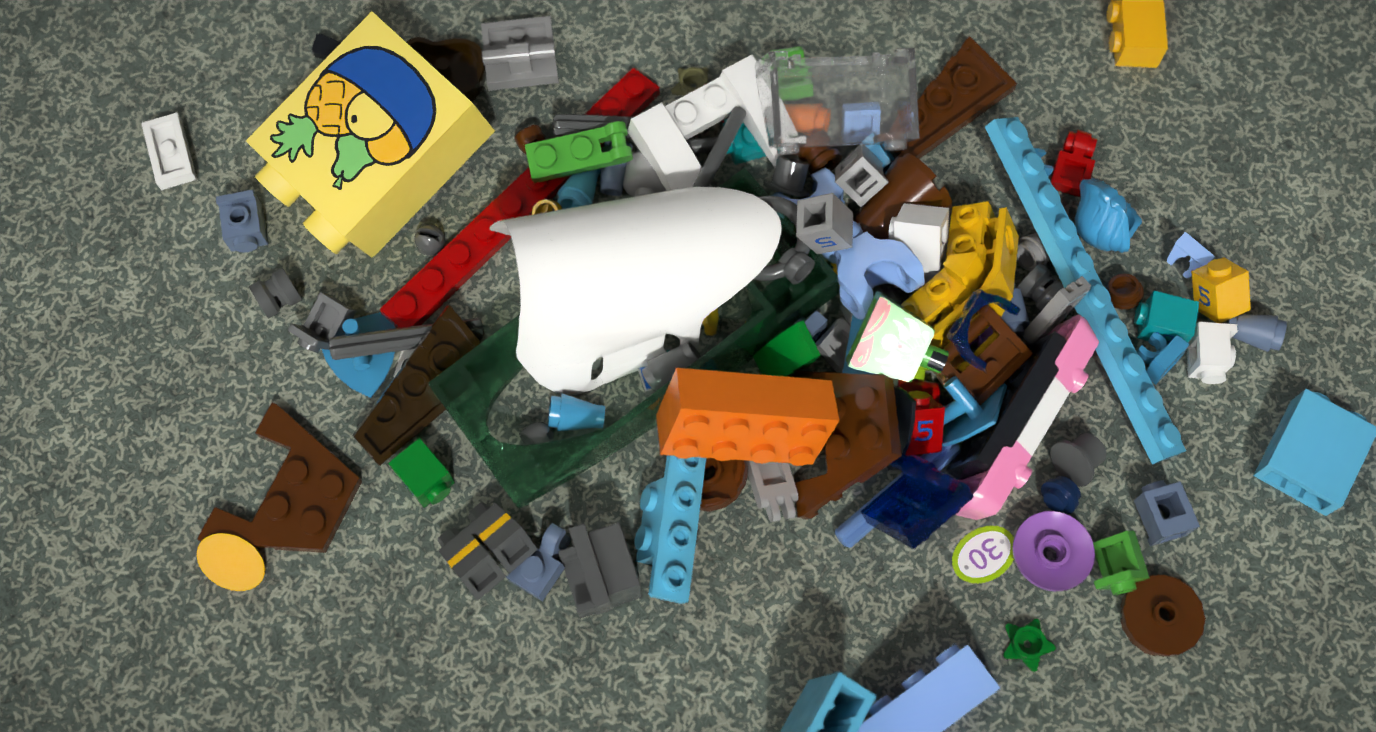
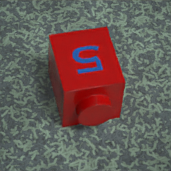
[905,391,945,456]

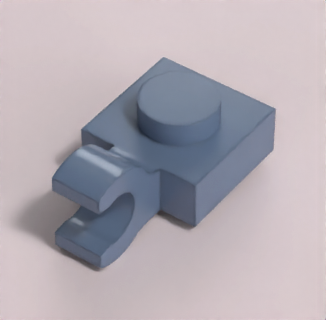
[506,523,571,602]

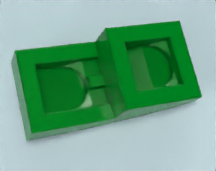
[753,320,821,377]

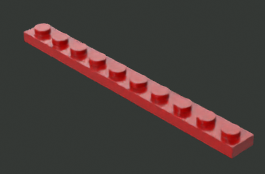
[379,67,660,328]

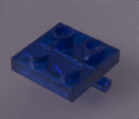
[860,453,974,549]

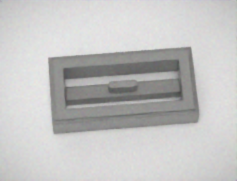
[1023,276,1091,344]

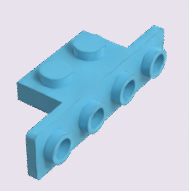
[635,455,706,604]

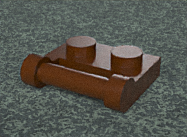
[940,303,1033,405]

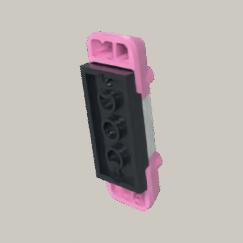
[944,314,1099,520]

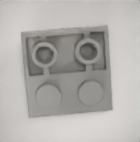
[481,16,559,91]

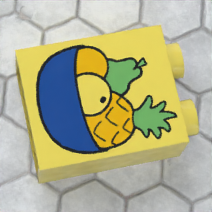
[246,12,495,258]

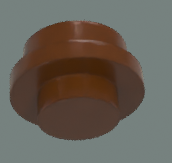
[1105,274,1144,310]

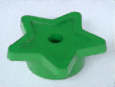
[1003,619,1056,672]

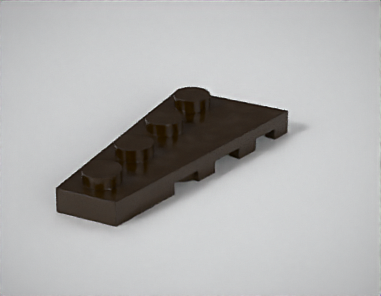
[352,305,499,466]

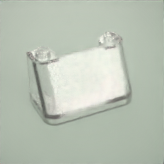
[755,48,920,155]

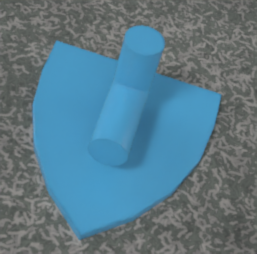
[322,312,395,398]
[942,376,1007,447]

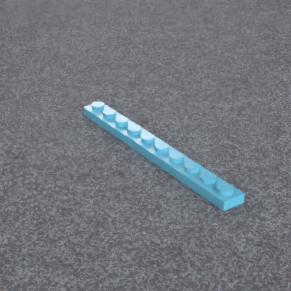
[985,117,1186,464]

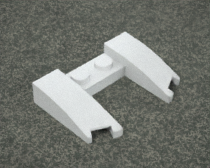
[627,55,797,191]

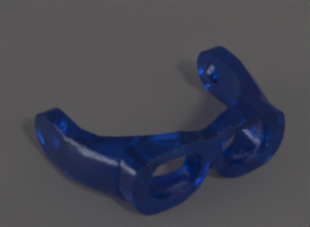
[947,289,1020,370]

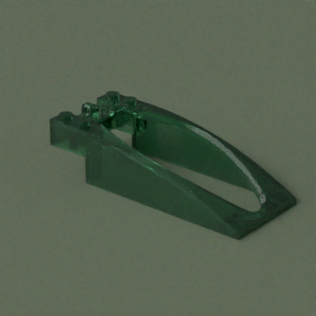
[427,167,840,509]

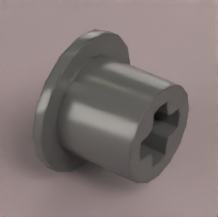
[763,156,810,197]
[1050,433,1107,487]

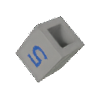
[796,193,853,254]

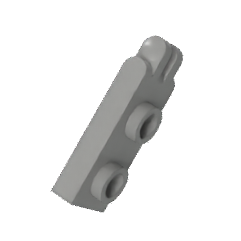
[746,460,798,522]

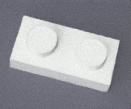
[141,113,197,190]

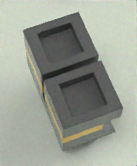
[438,502,538,601]

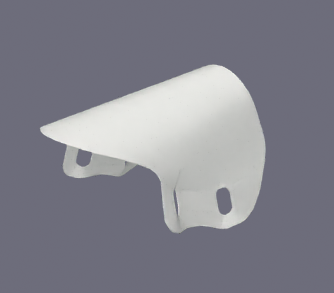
[489,187,782,395]

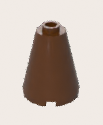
[853,153,952,240]

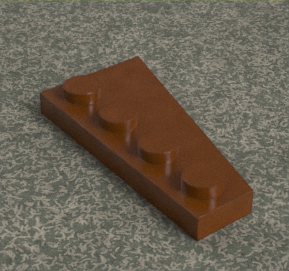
[885,36,1017,159]

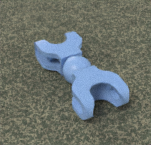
[771,168,925,320]

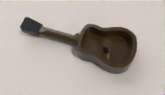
[311,33,486,102]

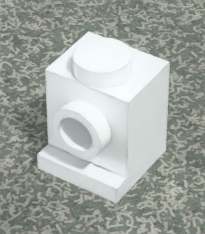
[1187,321,1238,384]

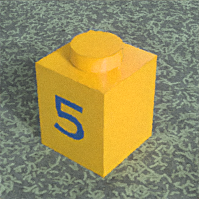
[1191,257,1251,323]

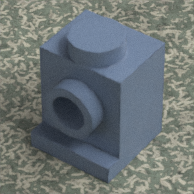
[216,189,268,253]
[1134,480,1200,547]

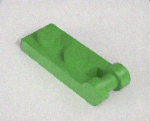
[525,121,633,183]

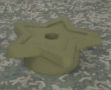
[671,67,709,96]

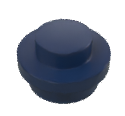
[1041,476,1081,514]

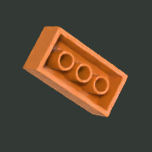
[656,368,840,466]

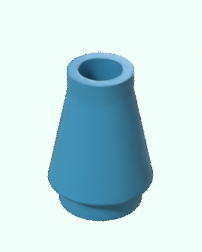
[548,393,605,432]

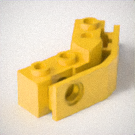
[901,201,1019,349]

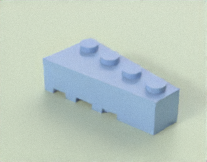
[858,643,1000,732]

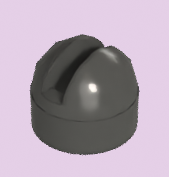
[414,224,446,256]
[519,422,554,457]

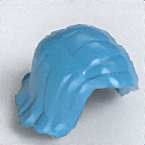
[1075,178,1142,253]

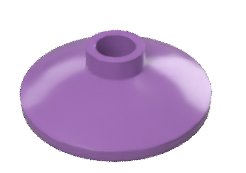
[1013,511,1095,591]

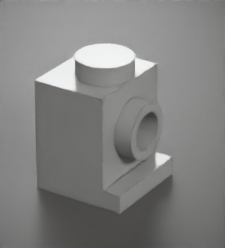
[835,143,889,207]

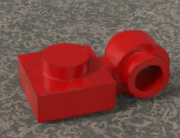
[1050,129,1098,197]

